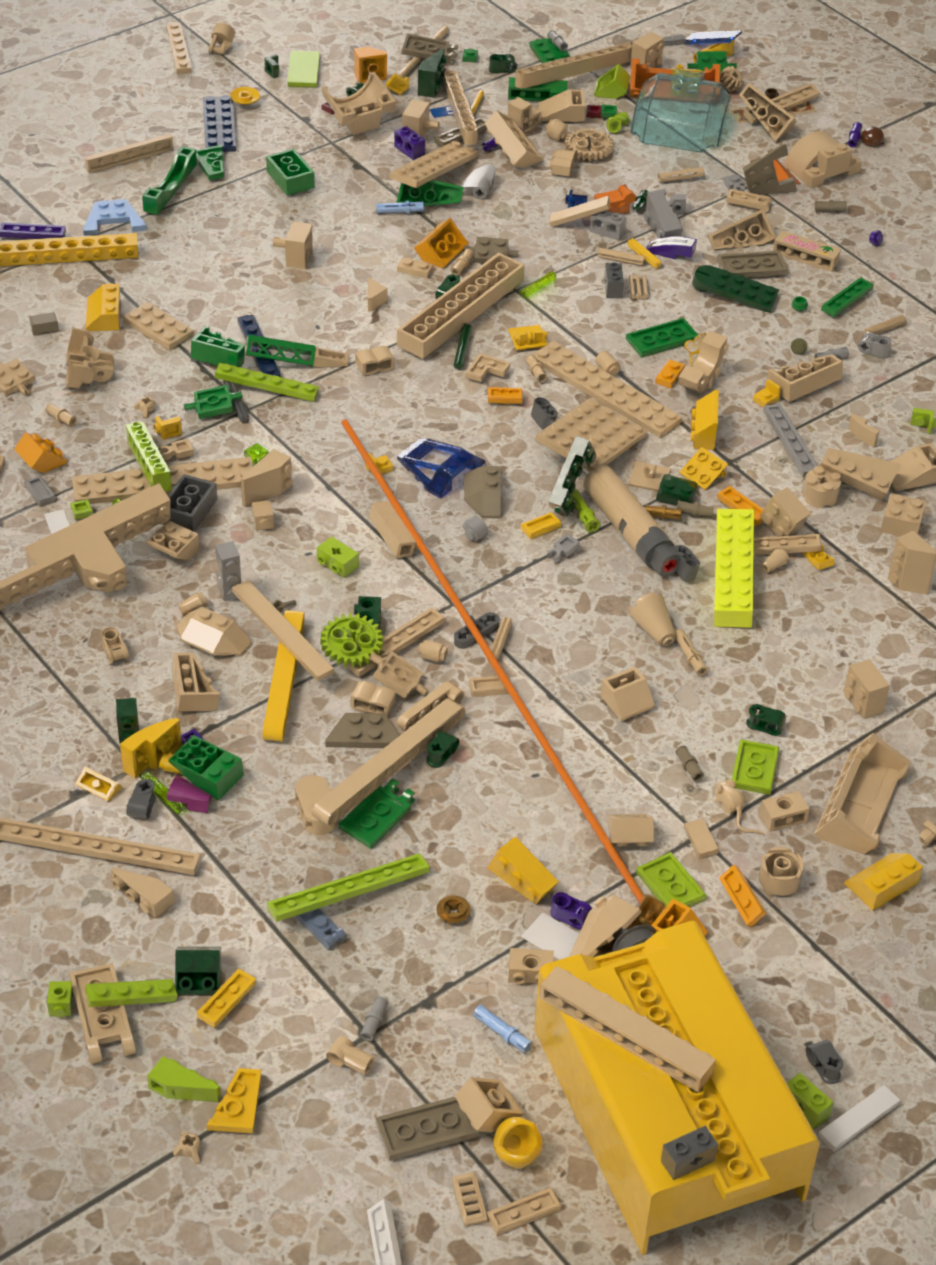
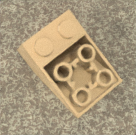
[538,90,585,122]
[891,443,936,491]

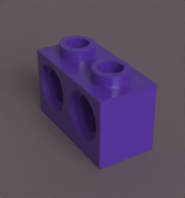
[394,126,425,160]

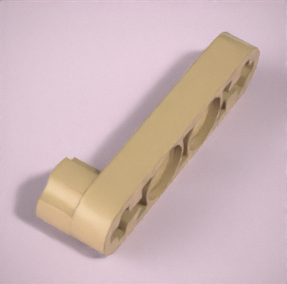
[397,681,465,731]

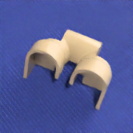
[66,328,114,389]

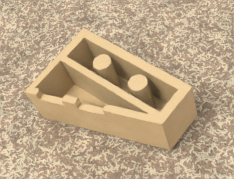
[171,652,220,711]

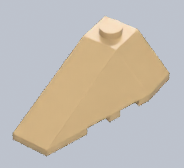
[569,895,642,957]

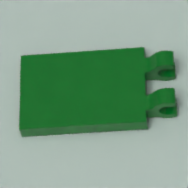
[339,778,415,849]

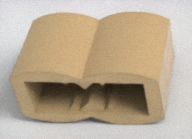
[549,149,576,177]
[355,346,394,375]
[350,681,396,717]

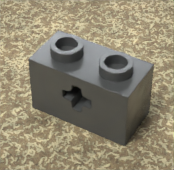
[604,262,624,298]
[661,1126,718,1180]

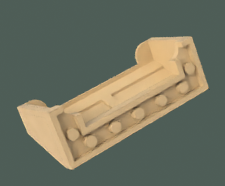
[814,733,911,855]

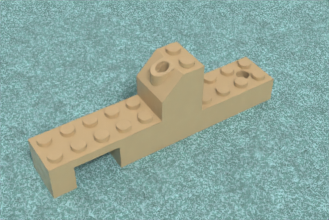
[0,483,170,610]

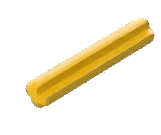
[627,238,662,269]

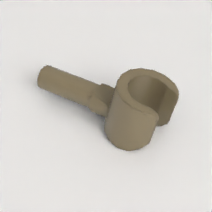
[273,600,296,613]

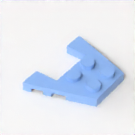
[83,199,146,236]

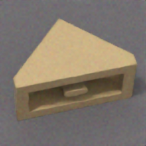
[368,278,388,311]

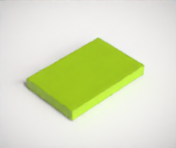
[732,739,779,795]
[636,852,706,908]

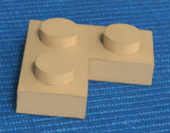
[465,353,511,382]

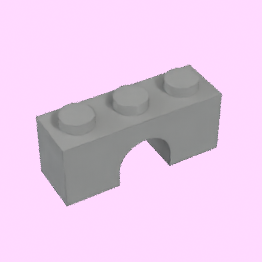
[215,541,241,601]

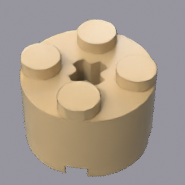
[802,466,841,508]
[759,847,804,896]

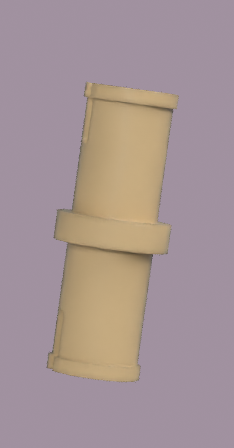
[451,249,474,276]
[526,355,547,383]
[45,403,77,427]

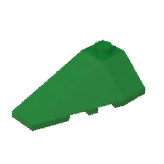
[396,180,464,206]

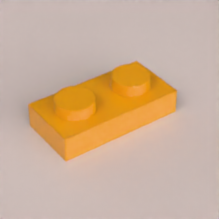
[655,359,685,388]

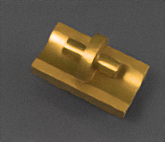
[628,894,665,929]

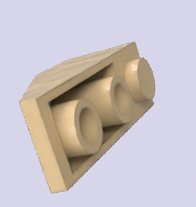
[111,868,174,918]

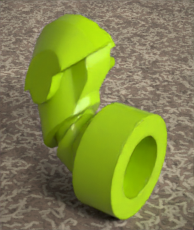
[606,112,630,133]

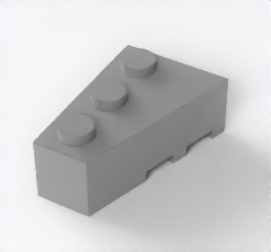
[644,189,682,238]

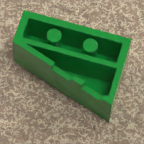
[191,326,245,367]

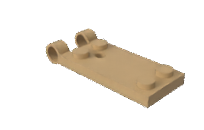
[70,963,136,1064]

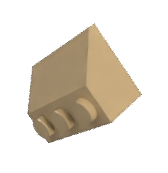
[888,531,936,595]

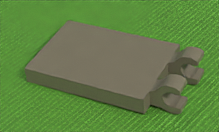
[401,33,458,65]

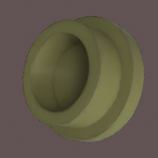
[791,338,807,354]

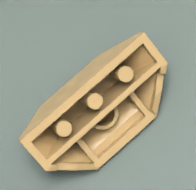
[177,607,251,656]

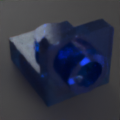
[565,189,588,208]

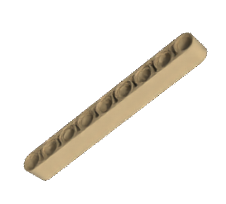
[444,70,478,145]

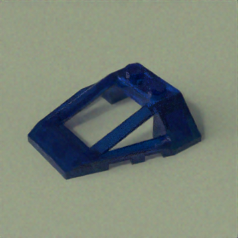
[397,438,486,499]

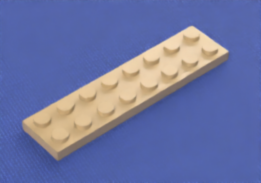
[389,141,479,188]

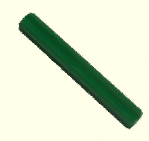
[453,323,472,370]

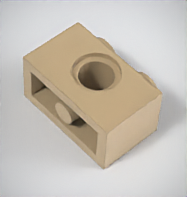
[759,791,809,832]
[508,948,554,984]

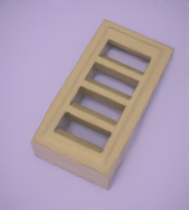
[312,347,349,367]
[452,1172,487,1227]

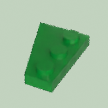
[196,145,224,181]

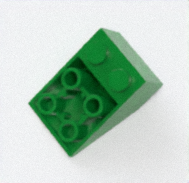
[168,735,244,800]

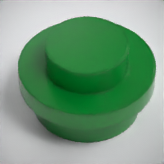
[791,296,808,311]

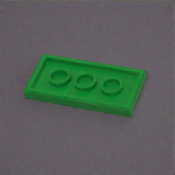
[625,318,698,358]

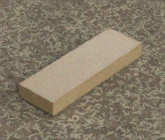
[487,1187,561,1236]

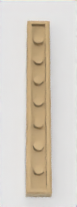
[232,580,334,681]

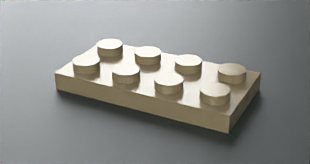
[717,251,787,278]
[376,1097,478,1161]

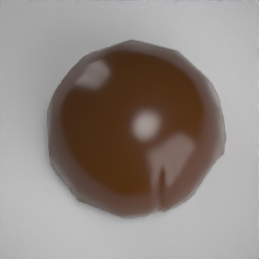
[861,126,884,147]

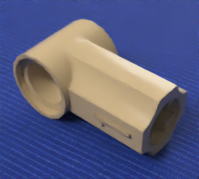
[326,1036,375,1075]

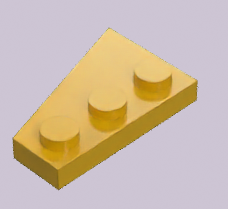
[207,1068,262,1133]

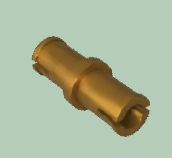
[645,505,682,520]

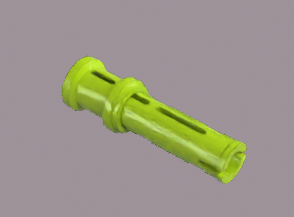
[571,488,601,533]

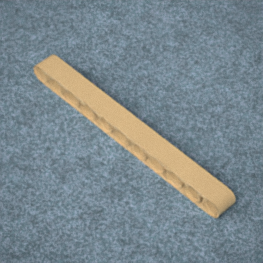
[515,41,634,88]
[311,698,465,826]

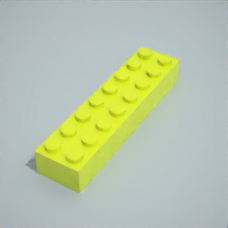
[714,509,754,628]

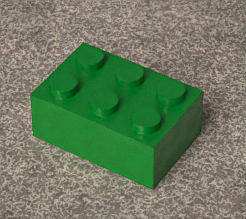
[266,148,315,195]

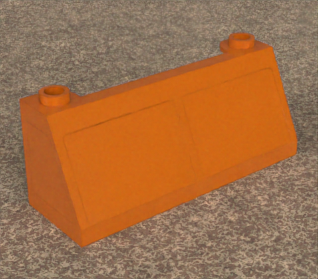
[629,58,720,104]

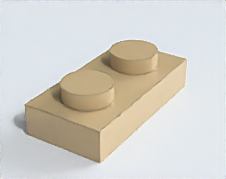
[397,257,433,278]

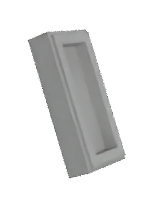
[24,476,56,507]

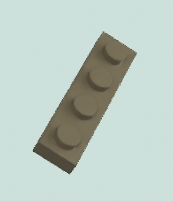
[434,117,488,147]

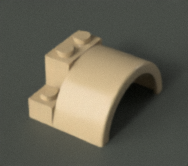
[322,72,396,135]
[784,131,862,188]

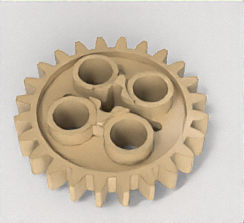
[564,128,614,161]

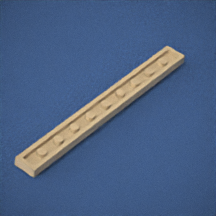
[0,818,200,875]

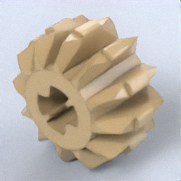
[719,66,744,92]

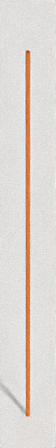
[341,419,644,904]

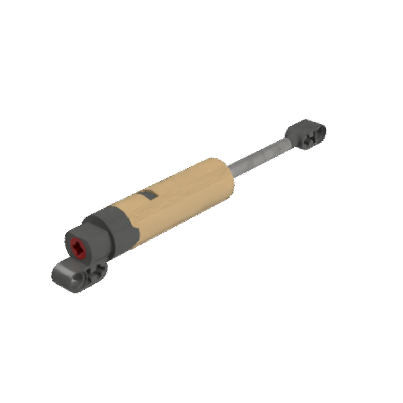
[531,397,700,581]

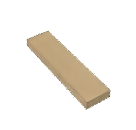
[549,196,611,227]
[753,534,821,555]

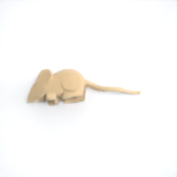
[715,779,765,836]

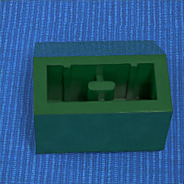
[175,946,222,994]

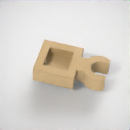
[160,439,194,460]

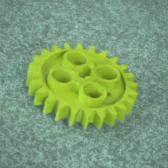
[320,613,383,668]

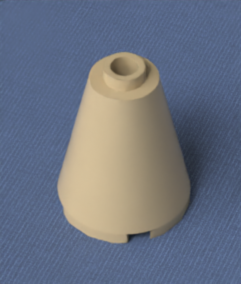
[629,592,676,646]

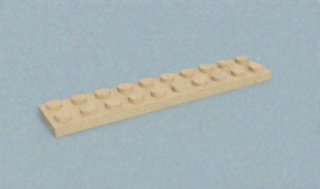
[532,340,682,438]
[72,457,253,504]

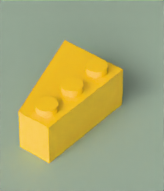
[487,836,559,905]

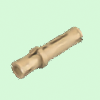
[658,167,705,183]
[675,629,708,676]

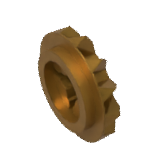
[436,895,471,925]

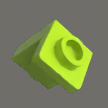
[910,408,936,434]

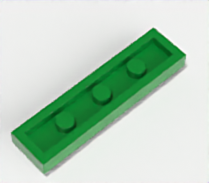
[821,277,874,317]

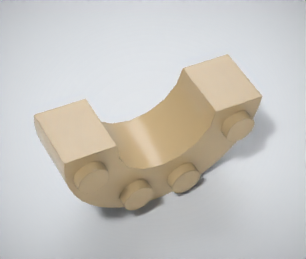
[679,330,729,393]

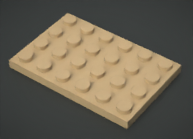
[535,398,647,472]

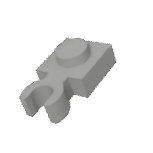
[724,175,745,192]
[547,533,580,563]

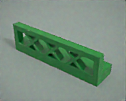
[245,335,316,366]

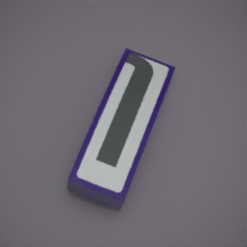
[646,236,697,259]

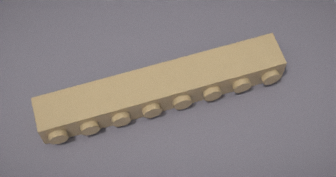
[540,966,716,1092]

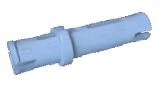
[376,201,424,214]
[473,1004,533,1054]

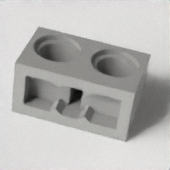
[590,211,626,241]

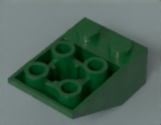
[417,49,447,98]

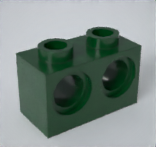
[354,596,381,630]
[116,698,139,744]

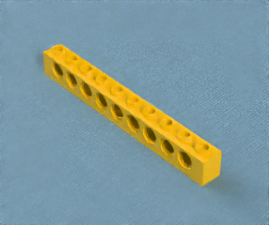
[0,233,139,266]

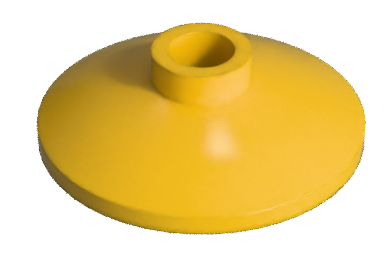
[230,87,260,105]

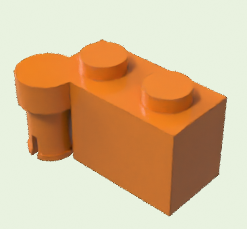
[594,184,636,214]

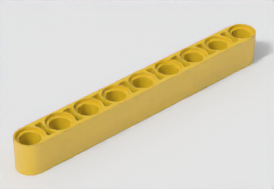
[262,610,305,742]

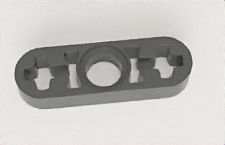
[454,612,500,649]

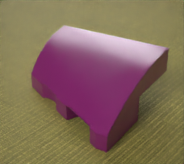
[167,775,212,813]

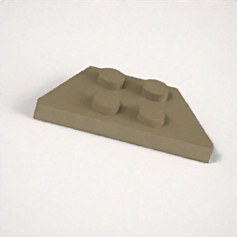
[325,713,399,748]

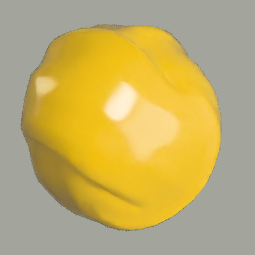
[493,1117,543,1169]

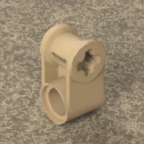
[101,627,129,664]

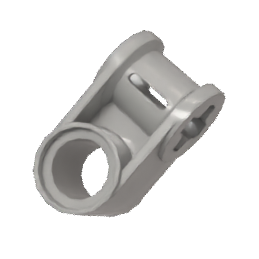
[857,332,892,358]

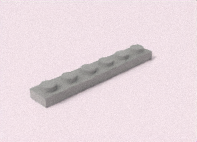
[763,403,818,477]

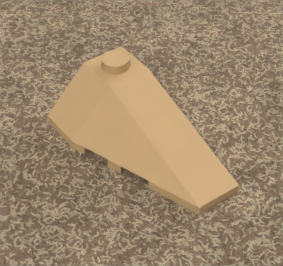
[707,209,776,250]

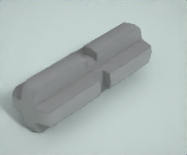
[663,35,685,46]

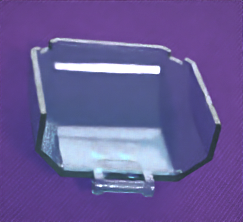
[630,68,731,153]

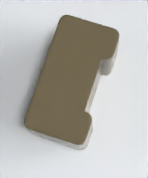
[29,312,59,336]

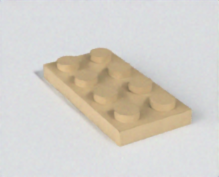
[123,302,194,350]

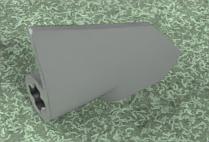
[460,164,496,199]

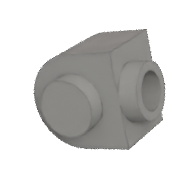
[670,194,686,213]
[462,515,488,541]

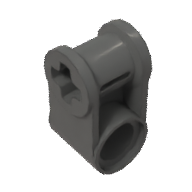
[126,779,156,819]
[805,1039,843,1084]

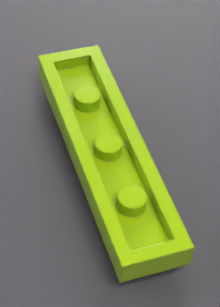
[85,979,177,1007]

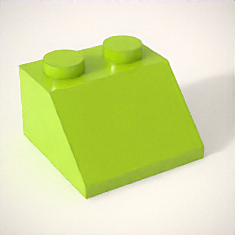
[593,64,630,99]

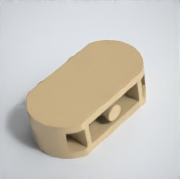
[294,775,338,835]

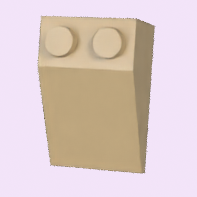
[241,449,293,507]

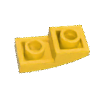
[801,544,835,570]

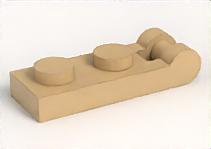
[726,189,772,213]

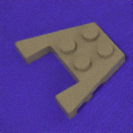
[743,141,797,195]

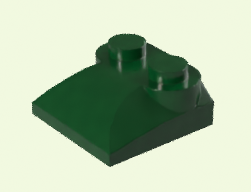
[656,474,698,505]

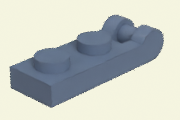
[295,908,346,949]

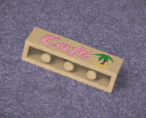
[773,231,841,272]

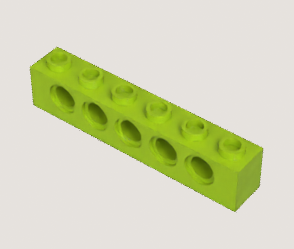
[126,422,172,492]

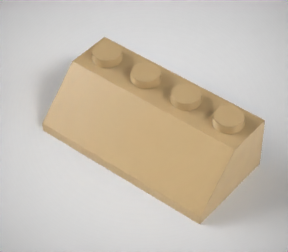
[484,110,543,168]

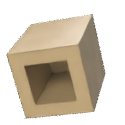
[252,500,274,531]

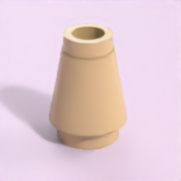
[761,548,789,573]
[178,592,208,615]

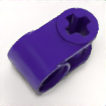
[550,892,592,930]

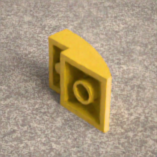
[120,718,182,778]

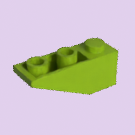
[147,1056,221,1102]

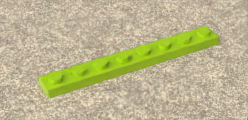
[267,853,430,922]

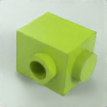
[47,981,74,1017]

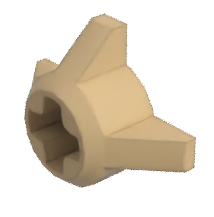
[134,397,155,418]
[173,1131,201,1165]

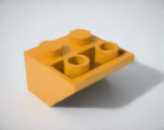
[14,432,68,473]
[651,899,708,937]

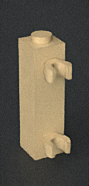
[369,501,424,558]

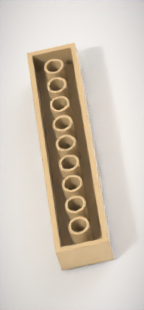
[397,252,525,359]

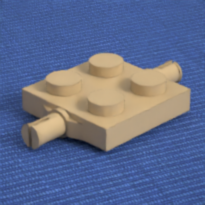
[0,358,36,396]
[369,651,428,698]

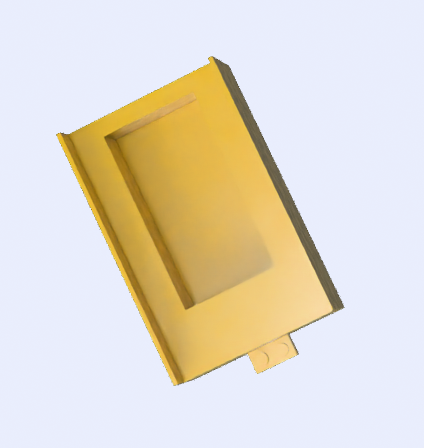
[534,921,820,1255]

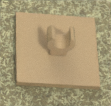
[628,461,670,491]

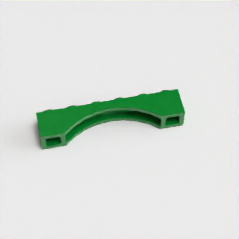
[142,146,197,215]

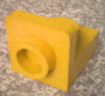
[386,73,410,95]
[753,379,781,408]
[153,416,182,440]
[365,452,393,475]

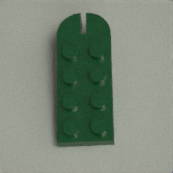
[692,265,779,313]

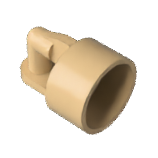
[208,23,236,55]

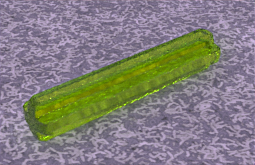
[519,271,557,299]
[141,771,185,814]

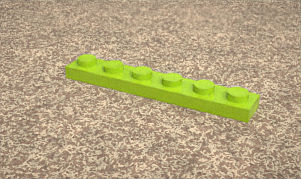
[214,363,319,402]

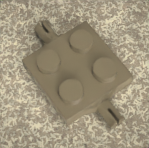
[464,237,519,263]

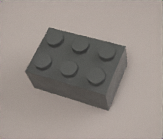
[163,474,217,532]

